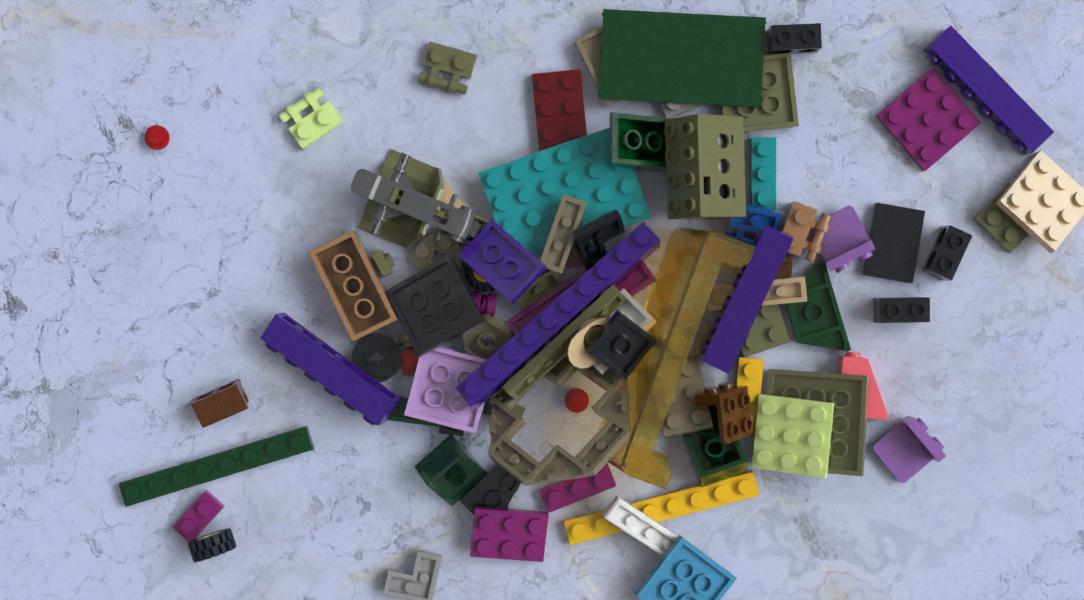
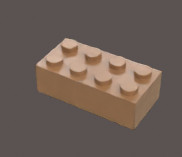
[309,230,399,342]

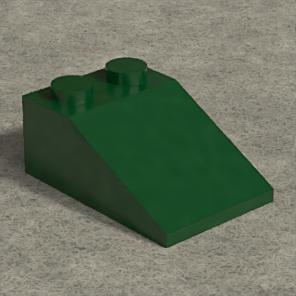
[610,112,671,172]
[681,405,748,488]

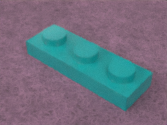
[750,137,776,210]

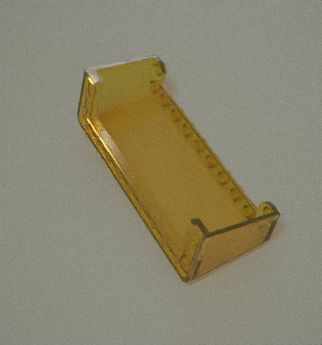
[599,227,756,489]

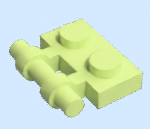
[279,87,344,150]

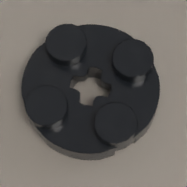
[351,333,401,382]

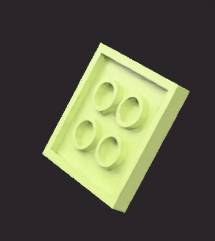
[752,394,834,478]

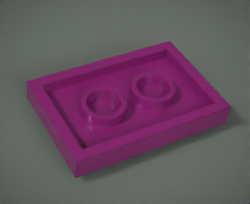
[470,506,549,562]

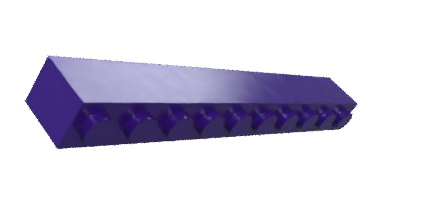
[455,222,660,410]

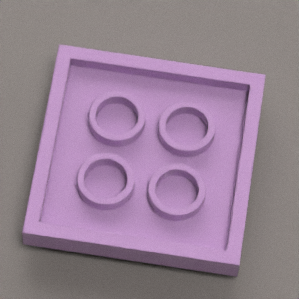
[404,347,487,434]

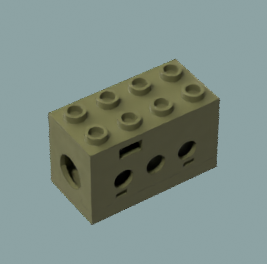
[664,114,746,220]

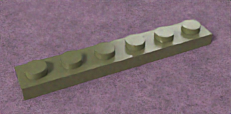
[502,284,627,400]

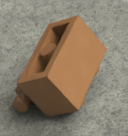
[779,201,831,263]

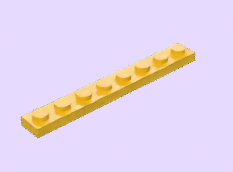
[564,471,760,545]

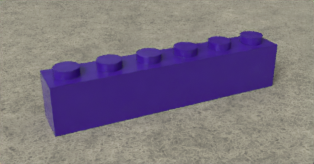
[924,25,1054,155]
[700,225,794,374]
[260,312,401,426]

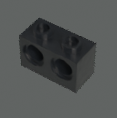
[767,23,822,55]
[922,225,973,281]
[873,297,930,323]

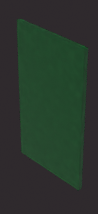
[598,9,766,108]

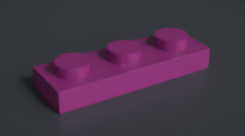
[539,463,616,513]

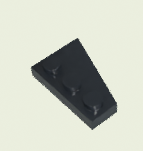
[459,463,521,515]

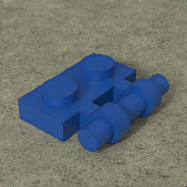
[724,204,782,250]

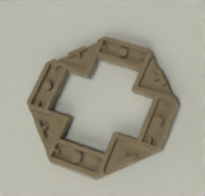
[488,355,630,486]

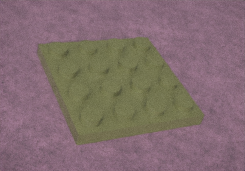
[767,369,869,476]

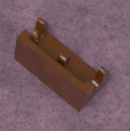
[191,379,249,428]

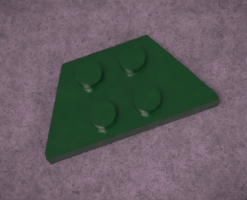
[785,260,851,351]

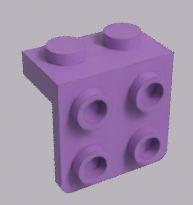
[809,206,876,273]
[872,416,946,483]

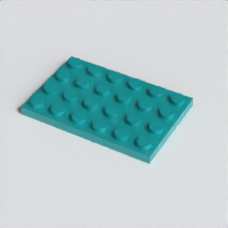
[478,127,651,258]

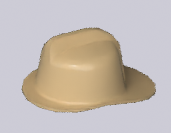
[567,318,610,368]

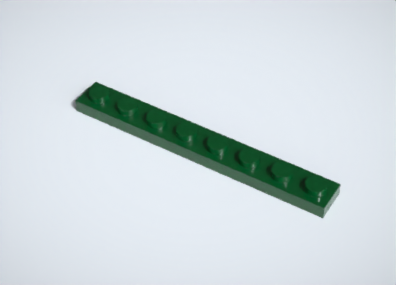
[119,426,315,507]

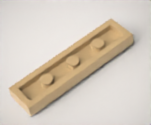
[705,276,807,311]

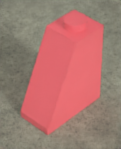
[837,351,888,420]

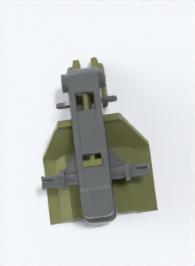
[351,149,490,249]

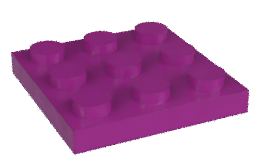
[876,67,981,172]

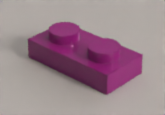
[172,490,225,542]

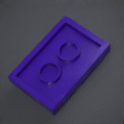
[458,220,547,305]

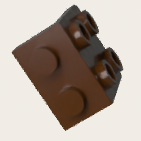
[695,382,753,444]

